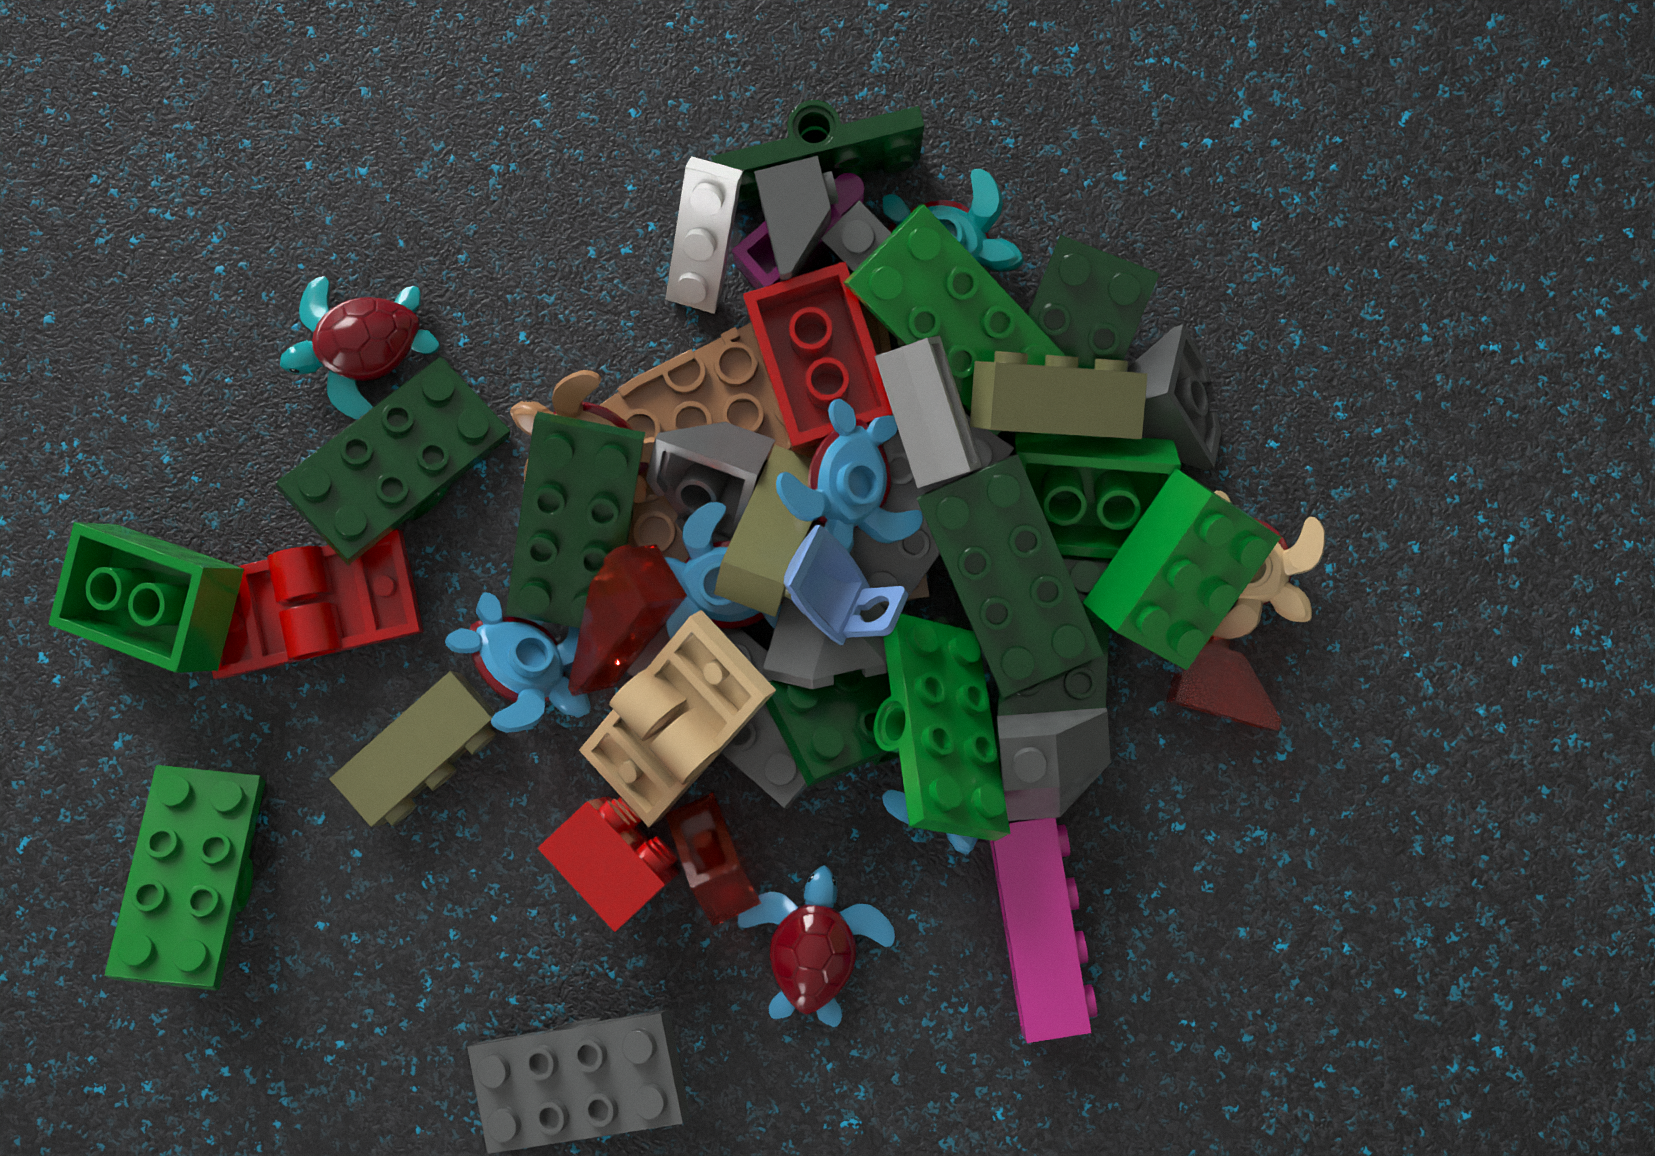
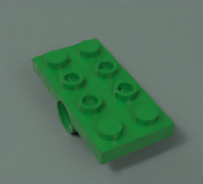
[843,204,1065,436]
[874,614,1011,841]
[104,765,266,991]

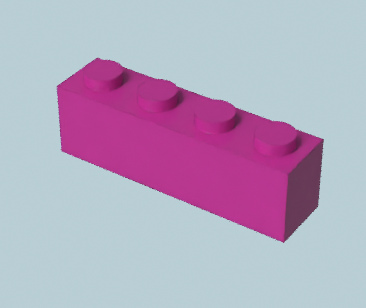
[990,818,1097,1043]

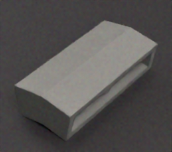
[874,336,982,488]

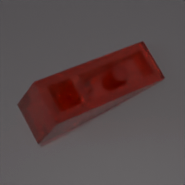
[568,544,687,696]

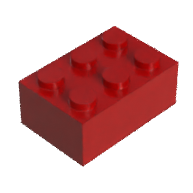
[743,261,894,454]
[538,796,680,932]

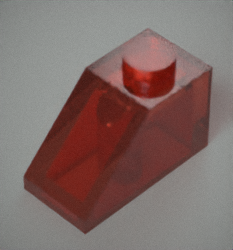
[1166,635,1281,731]
[666,792,762,926]

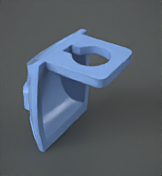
[784,525,908,645]

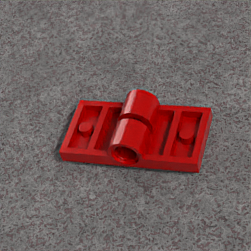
[212,529,424,679]

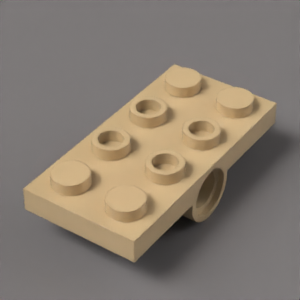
[579,610,776,827]

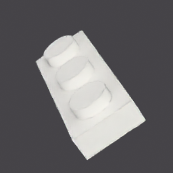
[665,156,743,314]

